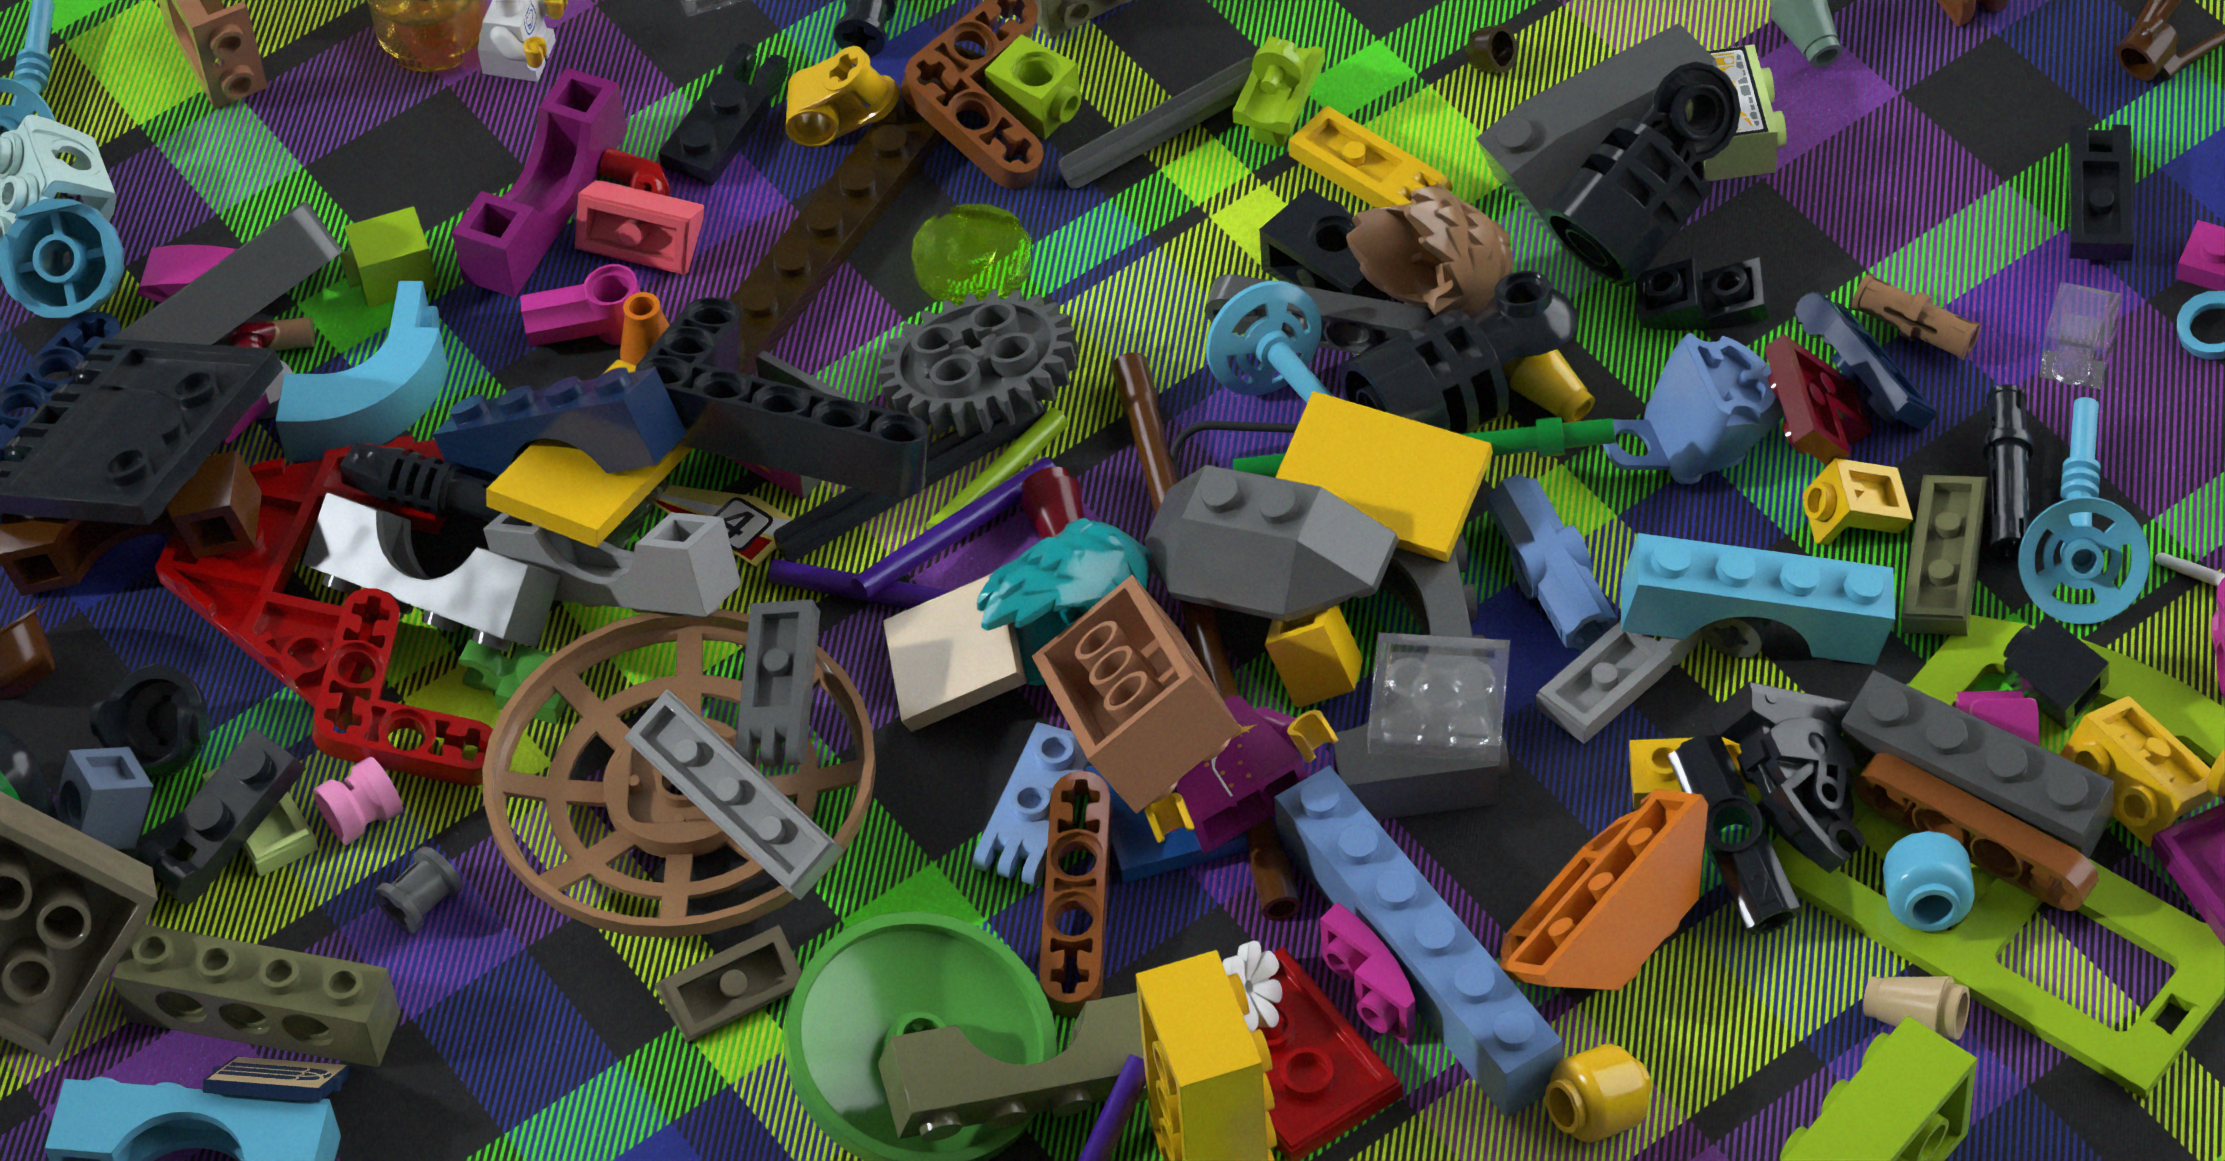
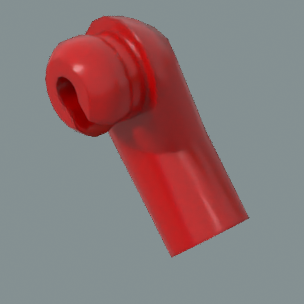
[599,147,671,197]

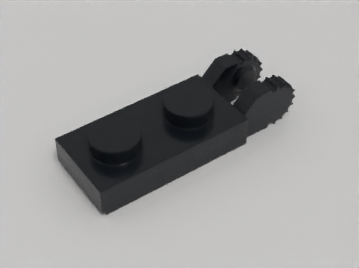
[658,43,789,185]

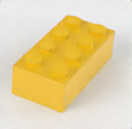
[1136,950,1277,1161]

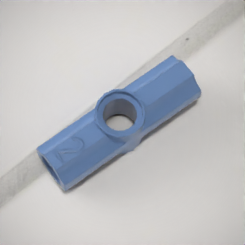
[1487,473,1617,652]

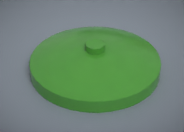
[783,911,1057,1161]

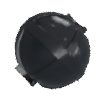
[90,664,211,777]

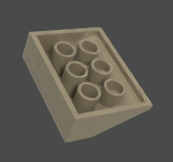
[0,791,158,1062]

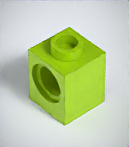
[985,34,1082,140]

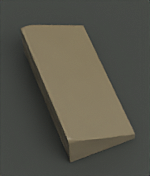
[654,925,802,1043]

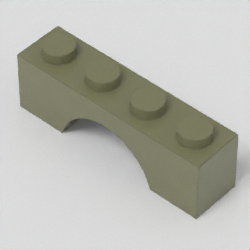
[878,992,1147,1141]

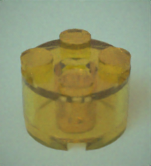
[367,0,489,72]

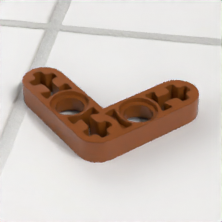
[900,0,1044,189]

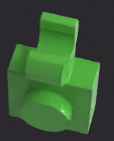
[459,640,581,724]

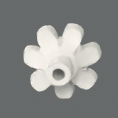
[1222,941,1282,1031]

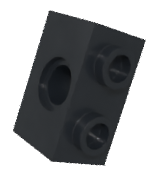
[1259,187,1390,326]

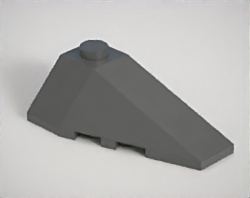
[1476,23,1717,249]

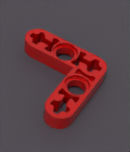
[312,588,493,786]

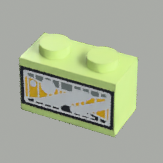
[1686,45,1787,182]

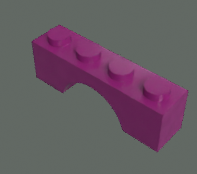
[452,67,628,298]

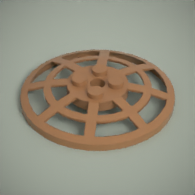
[482,609,876,938]

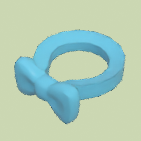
[2177,290,2225,360]

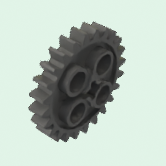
[878,289,1079,436]

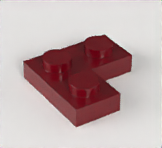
[1764,334,1872,466]

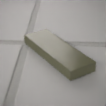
[1901,475,1988,636]

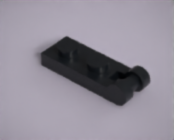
[2067,123,2134,261]
[136,727,306,904]

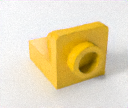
[1802,458,1913,545]

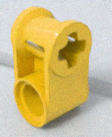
[786,46,900,147]

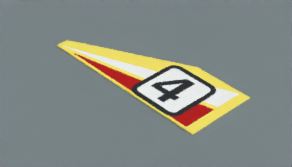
[644,483,794,567]

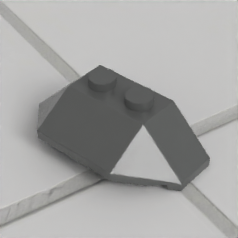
[1144,465,1399,622]

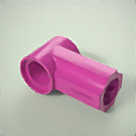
[520,264,641,347]

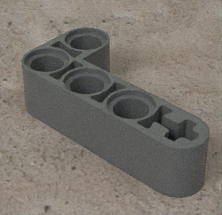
[112,201,343,345]

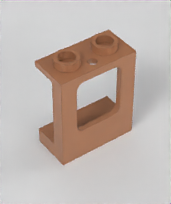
[158,0,268,109]

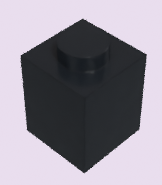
[2003,615,2109,731]

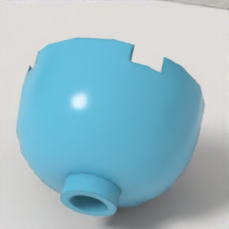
[0,199,124,319]

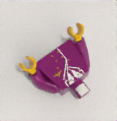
[1145,696,1339,854]

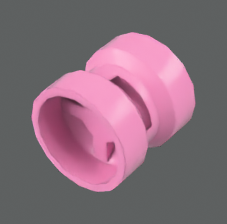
[313,757,403,845]

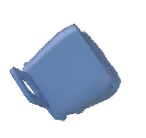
[1602,333,1785,484]

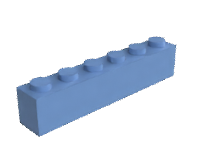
[1274,765,1563,1119]

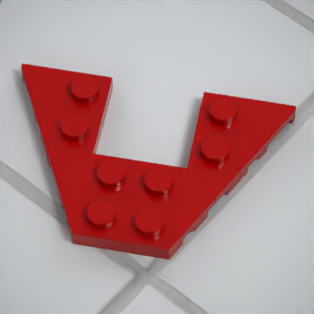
[155,435,447,730]

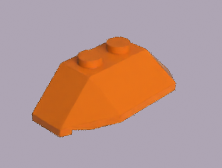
[1498,789,1708,990]

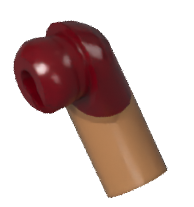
[228,317,315,351]

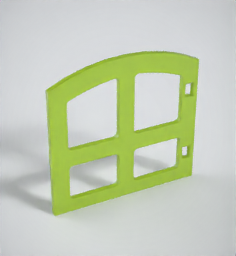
[1771,615,2225,1099]

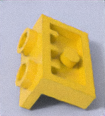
[2059,696,2216,847]

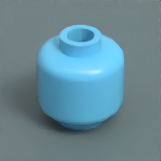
[1883,831,1975,932]

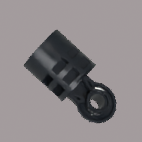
[1541,61,1741,287]
[1340,271,1579,434]

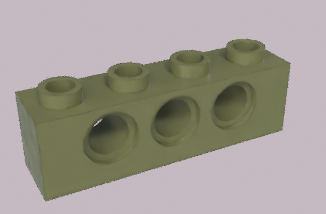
[112,924,401,1067]

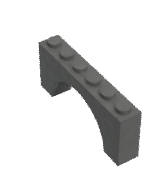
[1332,534,1510,820]

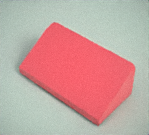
[574,180,704,275]

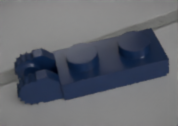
[1794,291,1937,431]

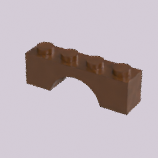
[0,450,262,596]

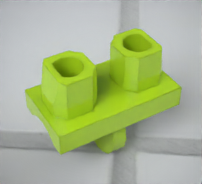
[1233,36,1325,147]

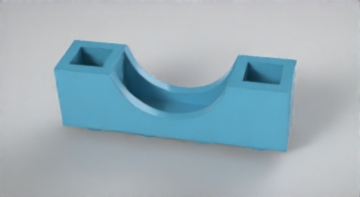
[1621,533,1895,665]
[45,1077,341,1161]

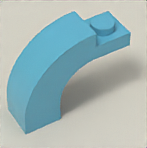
[275,281,448,461]

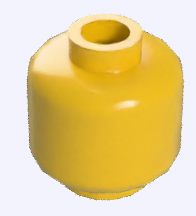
[1545,1043,1651,1143]

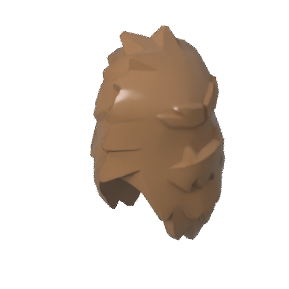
[1346,184,1513,315]

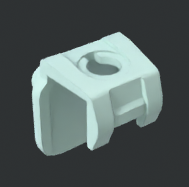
[0,115,117,241]

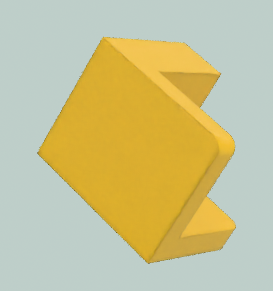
[1265,605,1363,707]

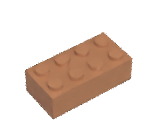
[1032,575,1241,814]

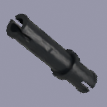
[1982,384,2034,561]

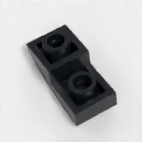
[1635,257,1771,330]

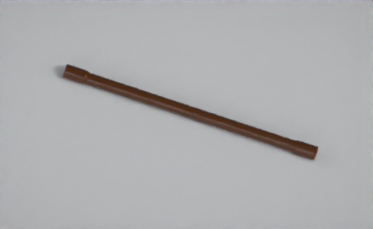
[1111,352,1301,921]

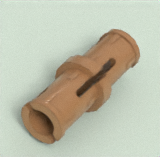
[1851,273,1981,360]

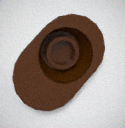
[0,601,55,699]

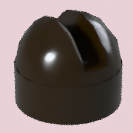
[1465,25,1517,73]

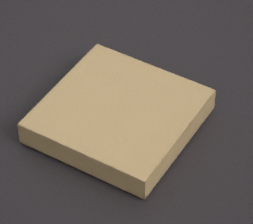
[883,574,1026,732]

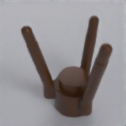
[2116,0,2225,81]

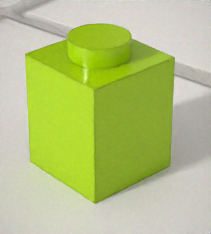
[339,206,438,308]

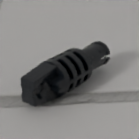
[340,443,502,522]

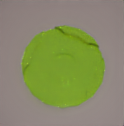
[911,203,1033,306]

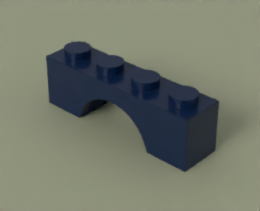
[432,367,687,482]

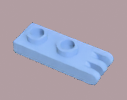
[972,722,1093,886]

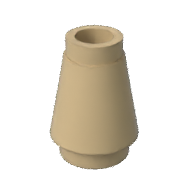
[1863,976,1970,1040]

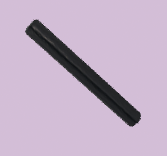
[773,399,1045,562]

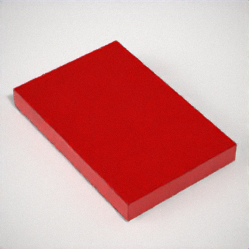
[1250,946,1403,1161]

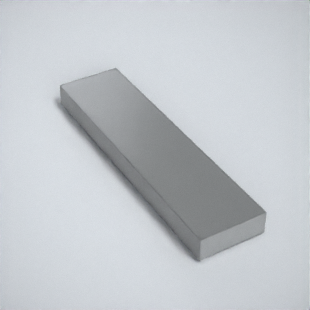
[623,689,844,900]

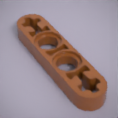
[1854,753,2099,911]
[1039,770,1113,1018]

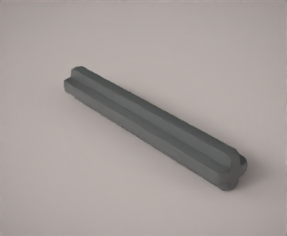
[1058,58,1253,189]

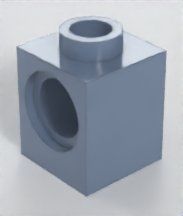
[54,747,153,850]

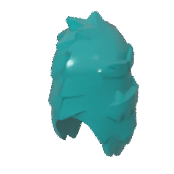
[977,517,1152,686]

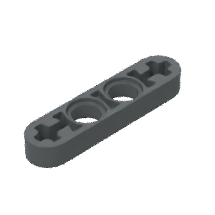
[1204,274,1438,354]

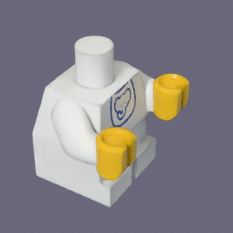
[478,0,568,82]

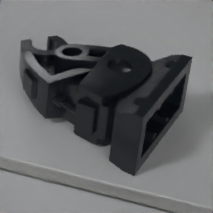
[1709,682,1865,874]

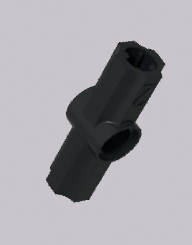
[1667,734,1802,936]

